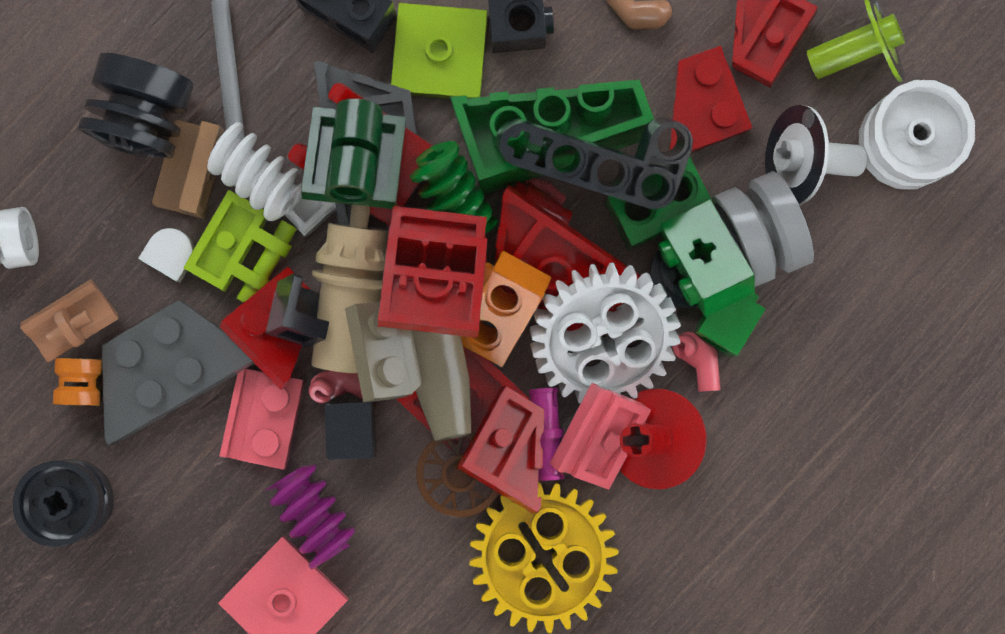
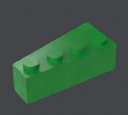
[450,79,654,195]

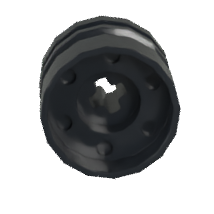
[77,53,194,159]

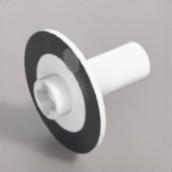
[765,105,867,205]

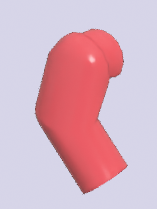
[672,332,721,392]
[308,370,363,403]

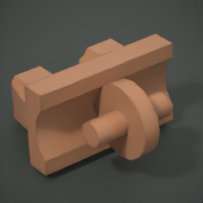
[20,279,118,362]

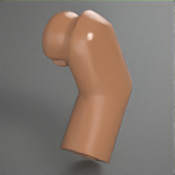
[605,0,672,30]

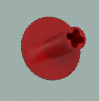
[620,389,707,489]

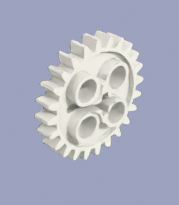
[530,262,681,403]

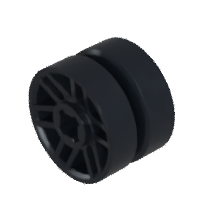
[13,459,114,547]

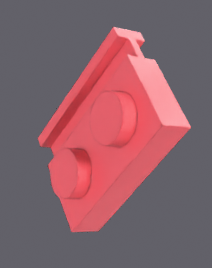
[219,369,305,470]
[550,383,651,490]

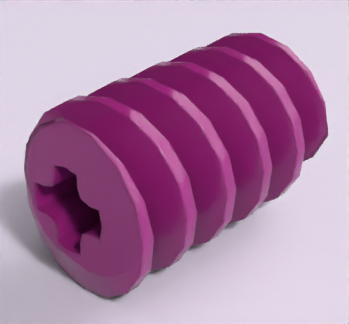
[264,464,356,570]

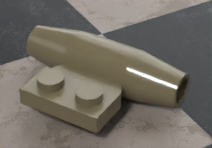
[345,302,472,441]

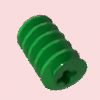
[409,141,498,234]

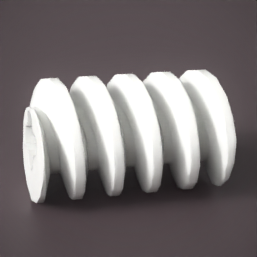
[207,122,302,221]

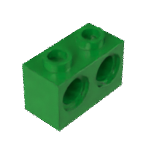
[605,157,714,251]

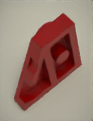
[220,267,311,390]

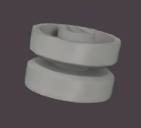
[711,171,814,287]

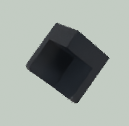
[265,273,330,347]
[325,402,377,460]

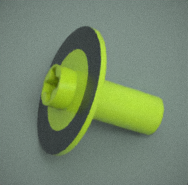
[807,0,905,82]

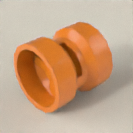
[53,358,102,406]

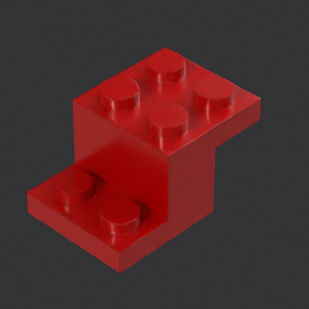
[378,206,488,338]

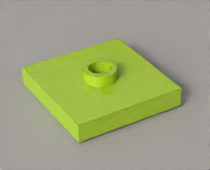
[391,3,488,99]

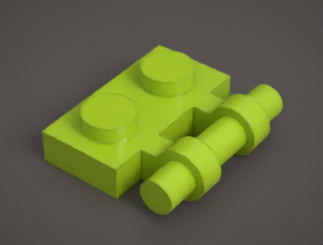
[183,190,297,302]

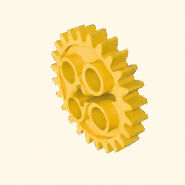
[469,482,619,633]

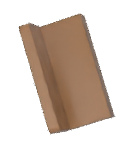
[152,120,225,219]

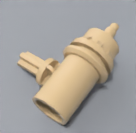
[311,205,389,373]

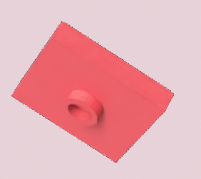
[218,535,349,634]

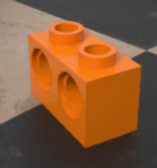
[461,251,551,367]

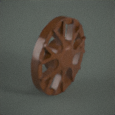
[416,432,498,518]

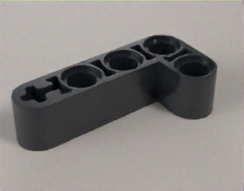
[496,117,693,209]

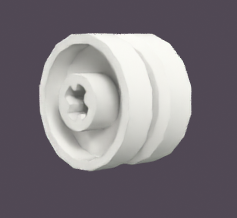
[859,80,975,189]

